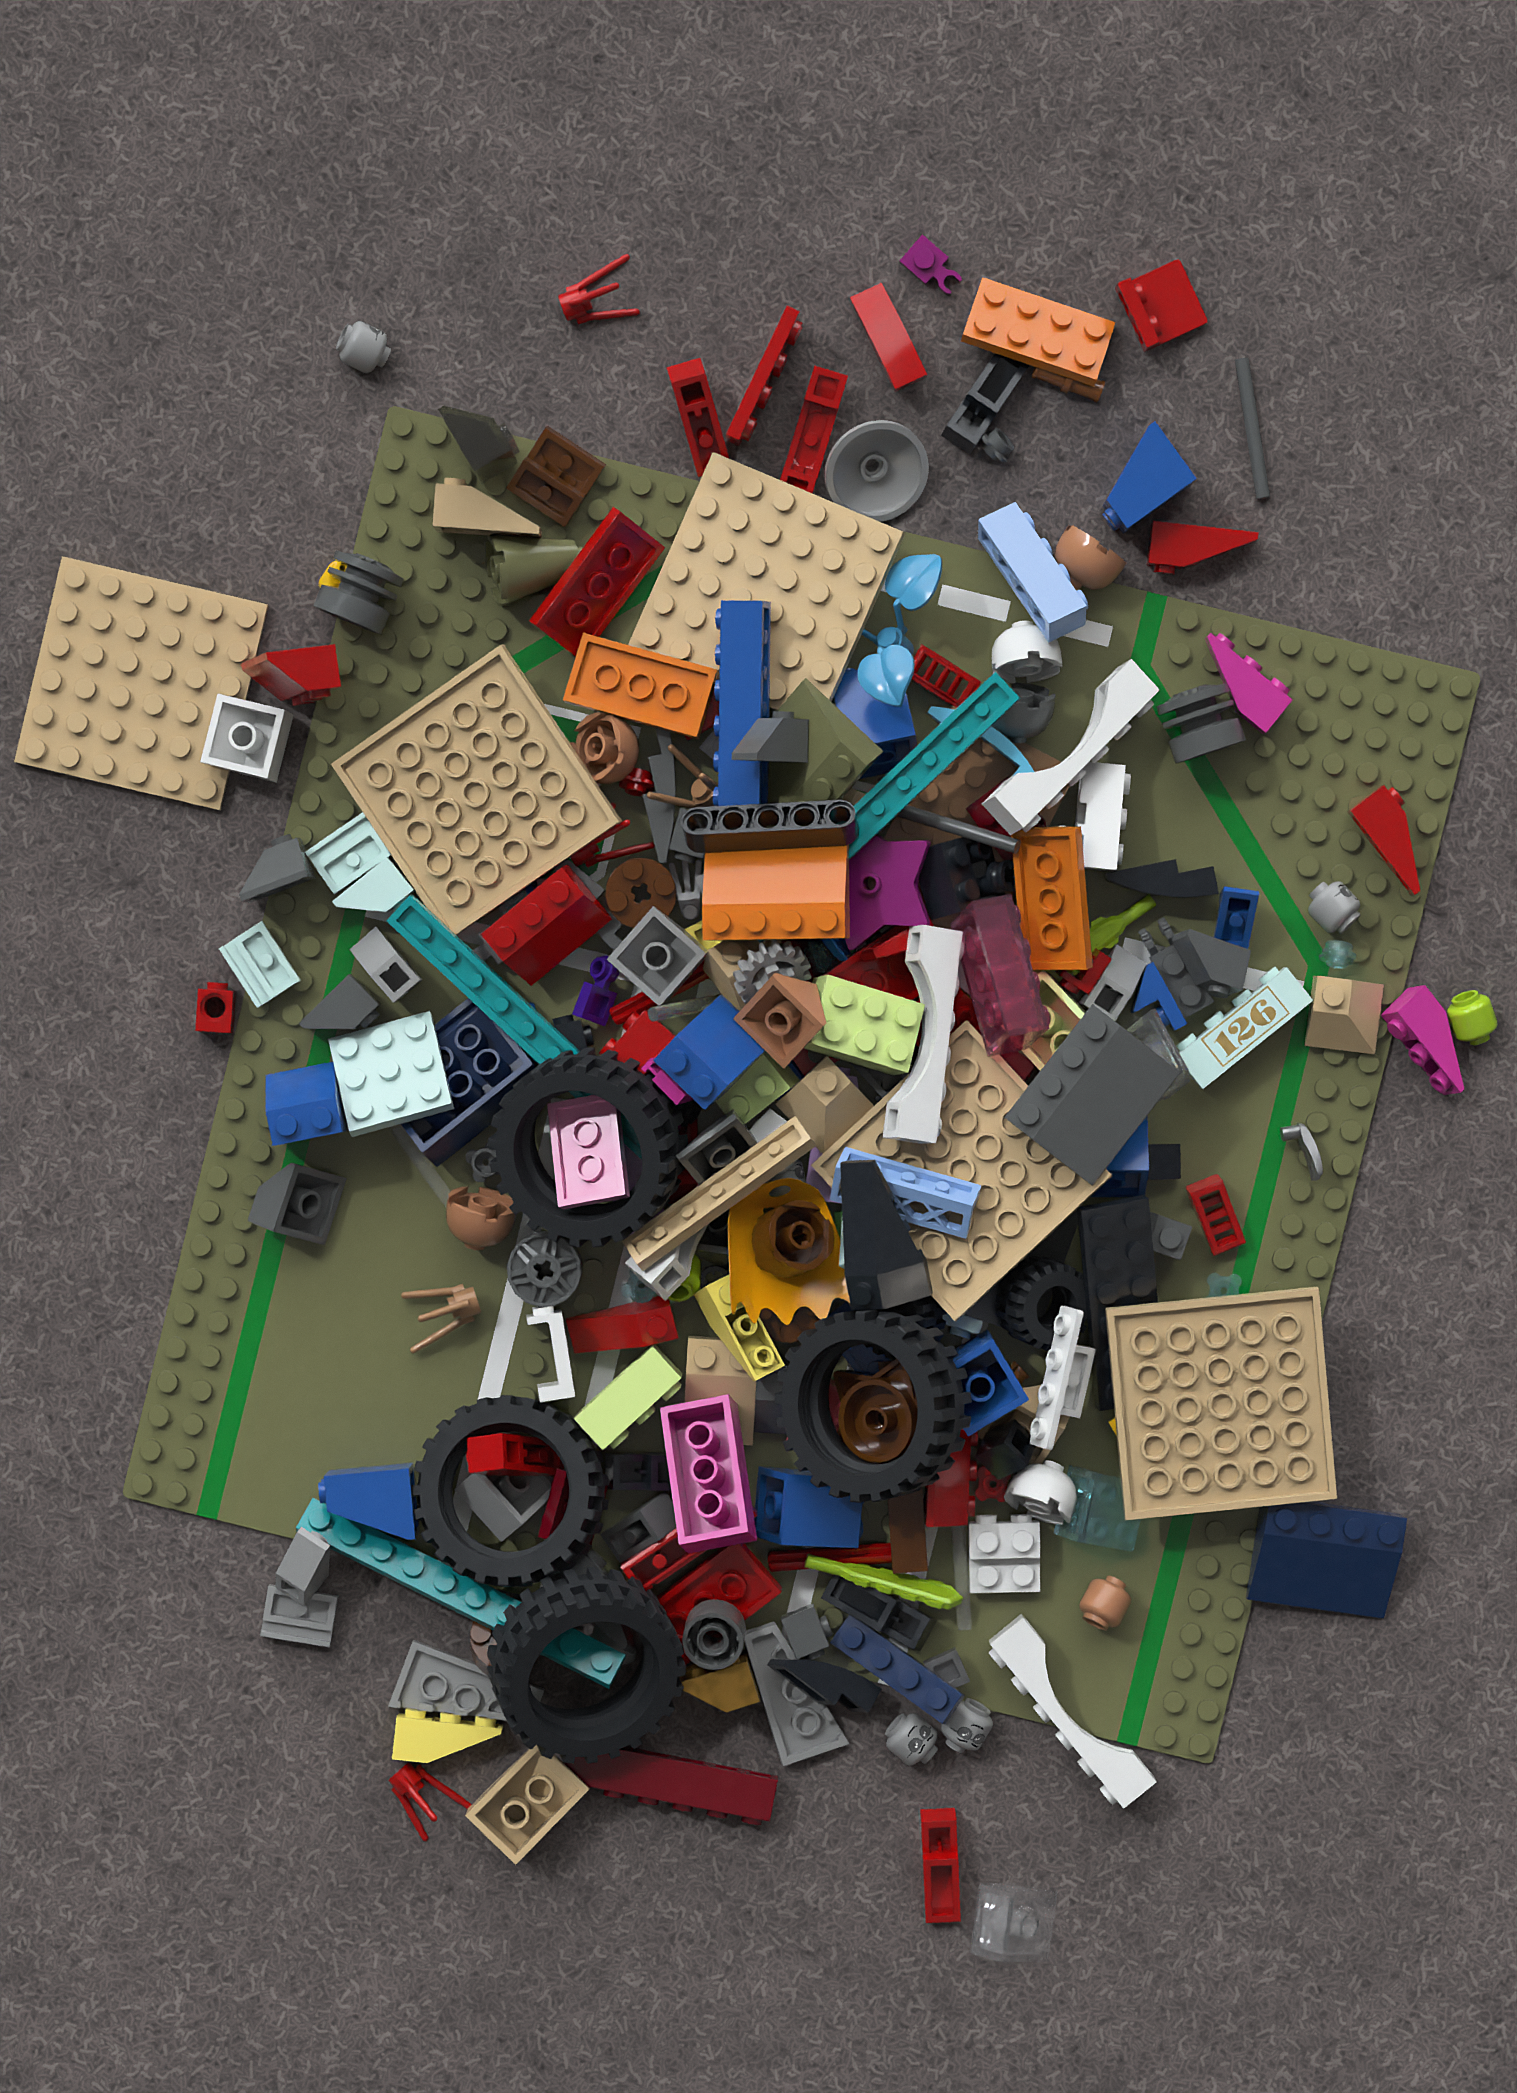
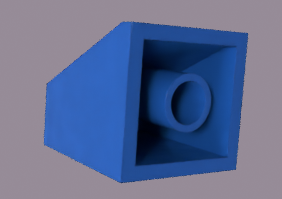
[1102,421,1197,534]
[834,668,917,779]
[653,994,765,1110]
[266,1062,349,1146]
[1091,1117,1149,1197]
[953,1329,1029,1436]
[318,1463,420,1540]
[754,1466,864,1548]

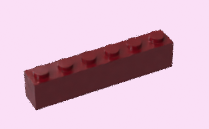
[565,1746,778,1825]

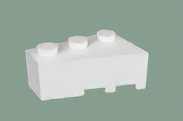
[1075,761,1131,872]

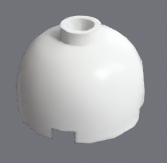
[992,621,1062,683]
[1004,1460,1077,1525]

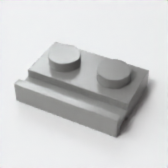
[260,1584,339,1647]

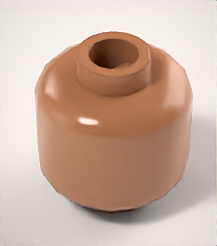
[1079,1576,1131,1631]

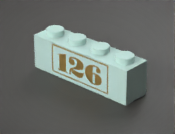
[1174,967,1313,1089]

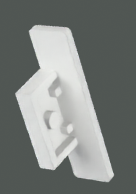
[1030,1306,1096,1450]

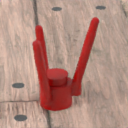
[558,254,640,325]
[570,802,655,868]
[388,1762,472,1841]

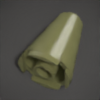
[485,534,582,605]

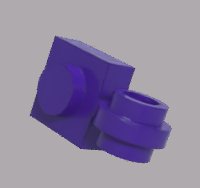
[572,955,620,1026]

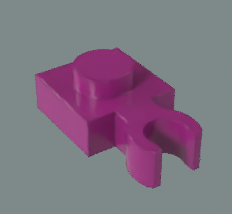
[899,234,962,295]

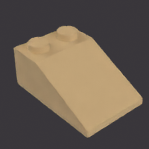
[433,478,542,538]
[684,1336,756,1446]
[465,1745,590,1865]

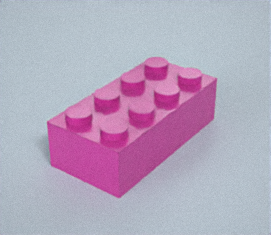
[660,1394,757,1553]

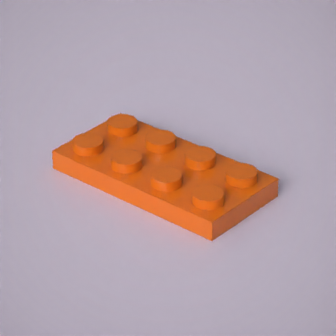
[961,277,1116,387]
[563,633,719,740]
[1011,826,1093,970]

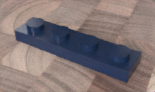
[830,1615,965,1724]

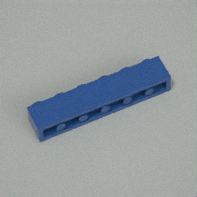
[713,600,771,806]

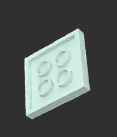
[328,1011,454,1137]

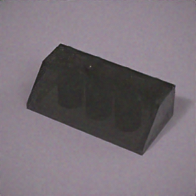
[438,406,520,484]

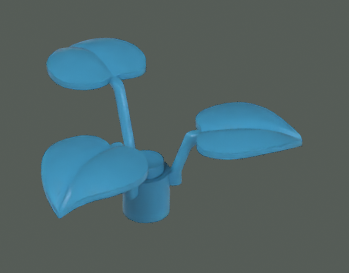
[858,554,942,707]

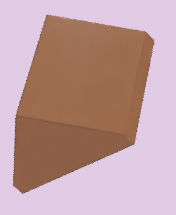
[733,973,826,1069]

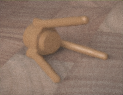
[647,744,718,809]
[401,1284,481,1354]

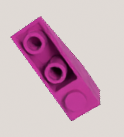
[1205,633,1292,734]
[1381,985,1464,1095]

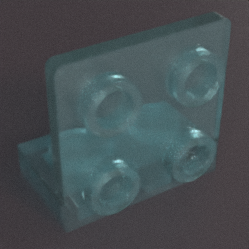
[1053,1465,1141,1551]

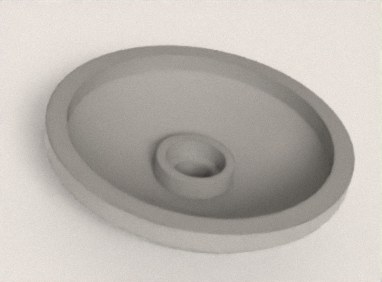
[825,420,929,522]

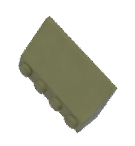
[765,678,883,828]

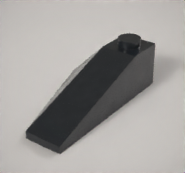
[840,1160,933,1310]

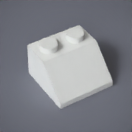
[200,694,294,783]

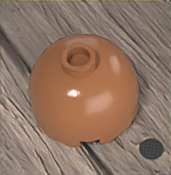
[1055,525,1127,590]
[570,712,639,784]
[446,1187,516,1250]

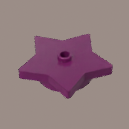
[845,834,930,950]

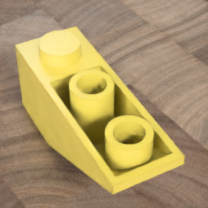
[693,1274,785,1382]
[392,1708,503,1763]

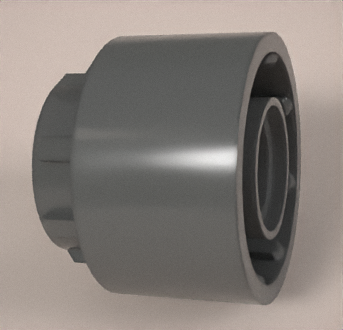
[682,1599,746,1670]

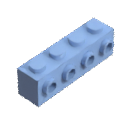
[978,502,1088,643]

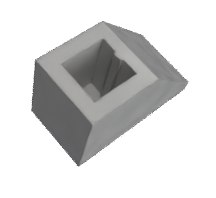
[349,927,423,1003]
[1078,944,1146,1021]
[275,1527,330,1606]

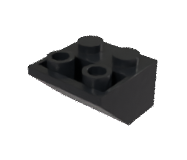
[918,837,1006,921]

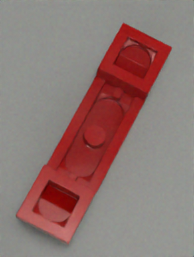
[780,365,848,494]

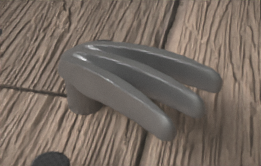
[669,860,702,920]
[1280,1123,1323,1181]

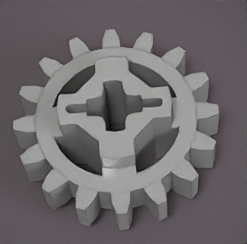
[733,940,811,1004]

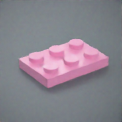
[547,1095,630,1210]

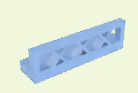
[830,1147,981,1239]

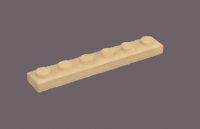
[622,1116,816,1271]

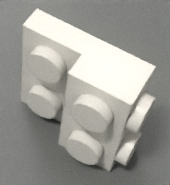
[968,1514,1040,1593]

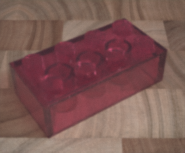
[950,894,1050,1057]

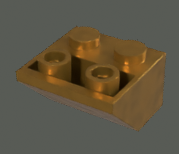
[680,1653,760,1712]

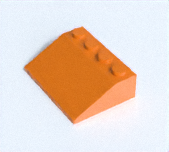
[702,845,850,941]

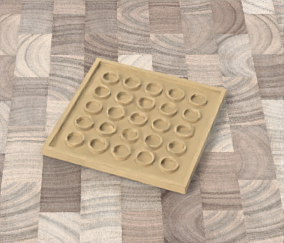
[628,452,905,710]
[14,556,269,810]
[331,644,622,935]
[811,1020,1112,1322]
[1105,1287,1337,1520]

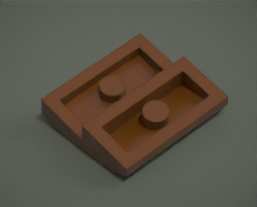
[506,426,607,527]

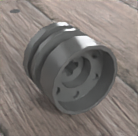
[313,550,404,635]
[1156,683,1246,764]
[507,1231,583,1307]

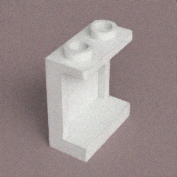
[526,1306,575,1402]

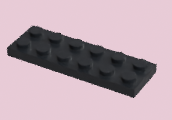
[1077,1195,1158,1411]

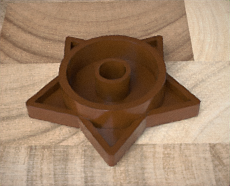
[833,1359,918,1464]

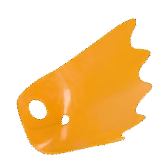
[728,1178,850,1325]

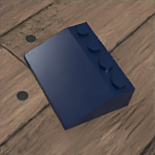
[401,998,537,1167]
[1246,1501,1407,1618]

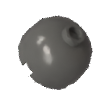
[992,682,1056,743]

